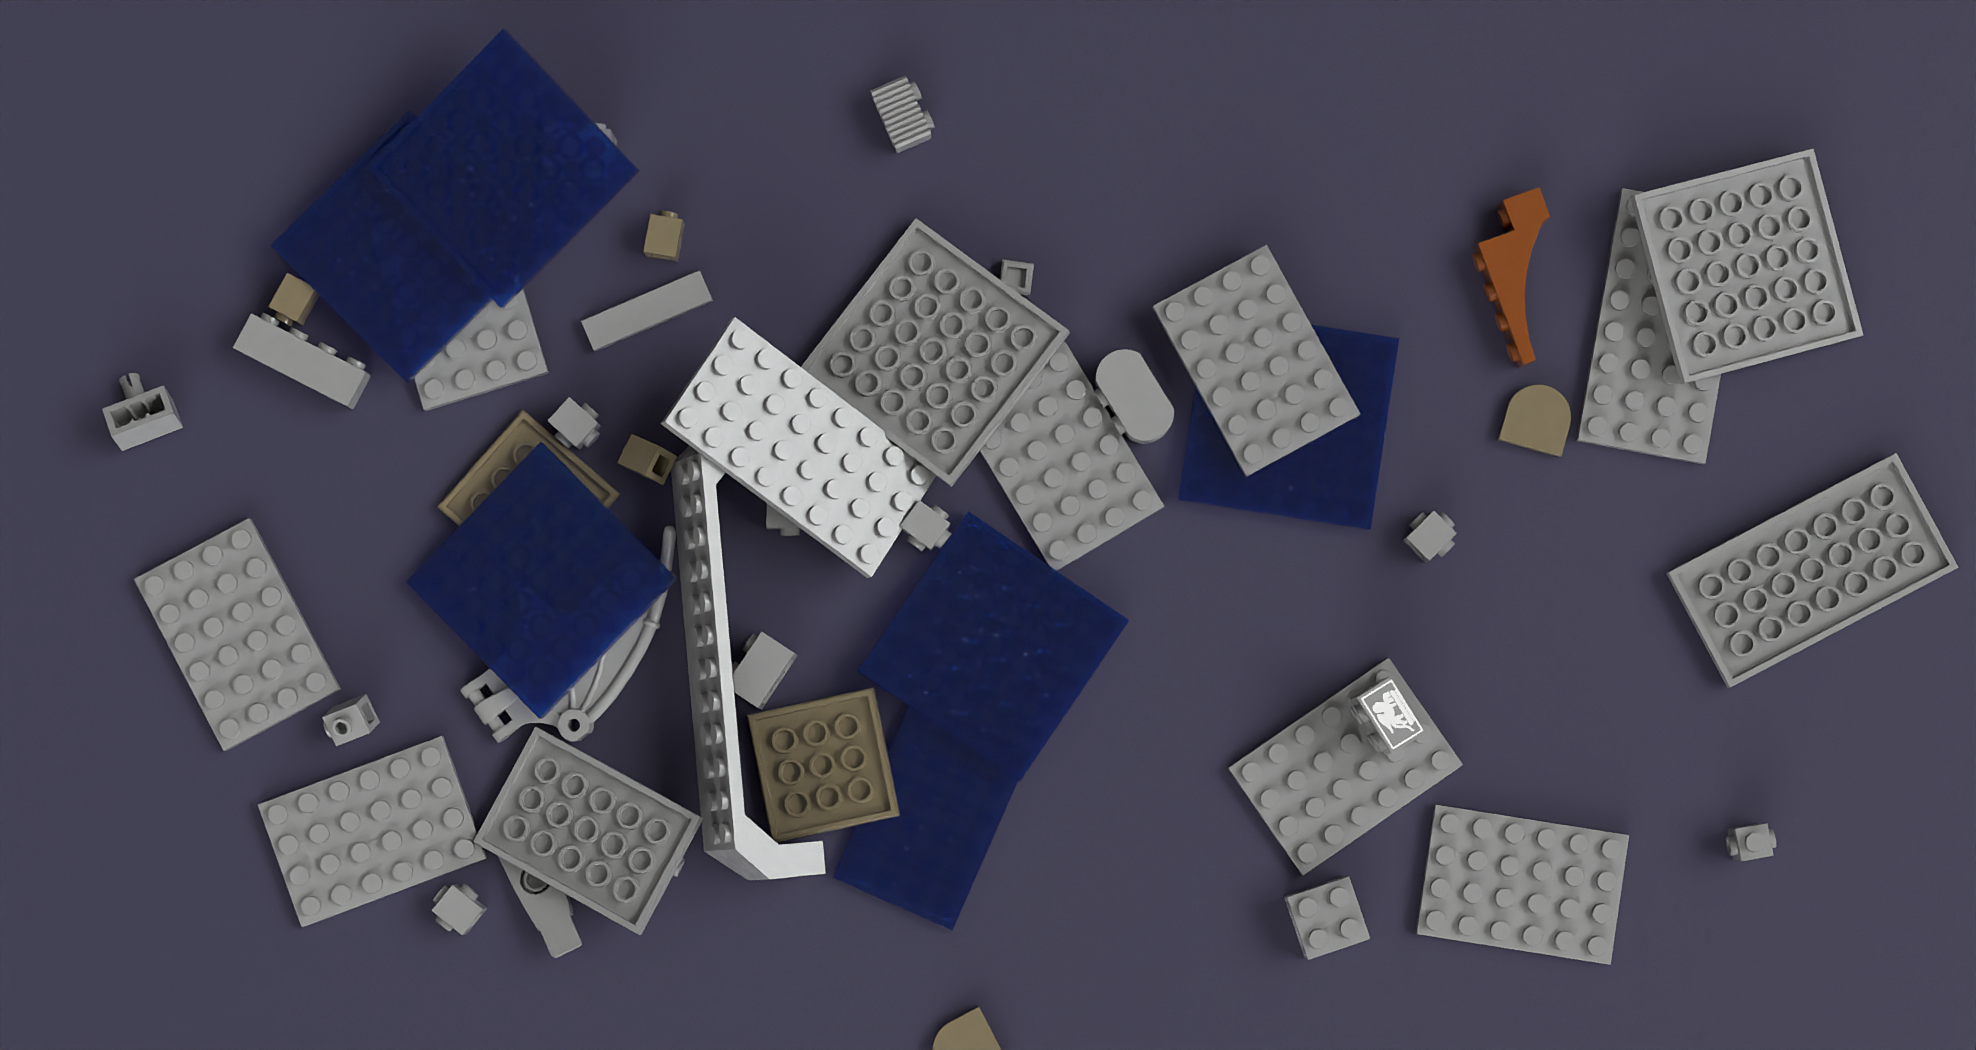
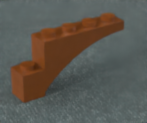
[1472,187,1551,368]

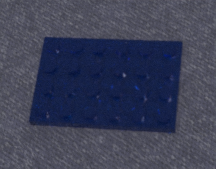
[833,699,1031,931]

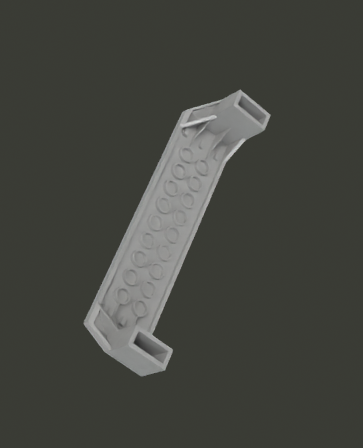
[671,445,826,880]

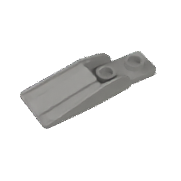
[498,856,582,958]

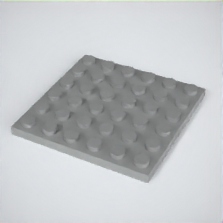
[1630,149,1864,385]
[801,218,1070,487]

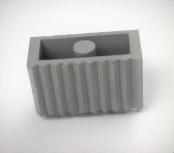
[870,75,935,154]

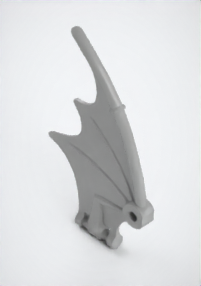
[460,526,676,743]

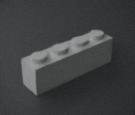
[233,313,371,410]

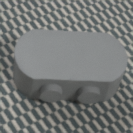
[1093,349,1174,444]

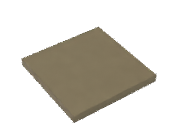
[437,410,621,592]
[747,688,901,843]

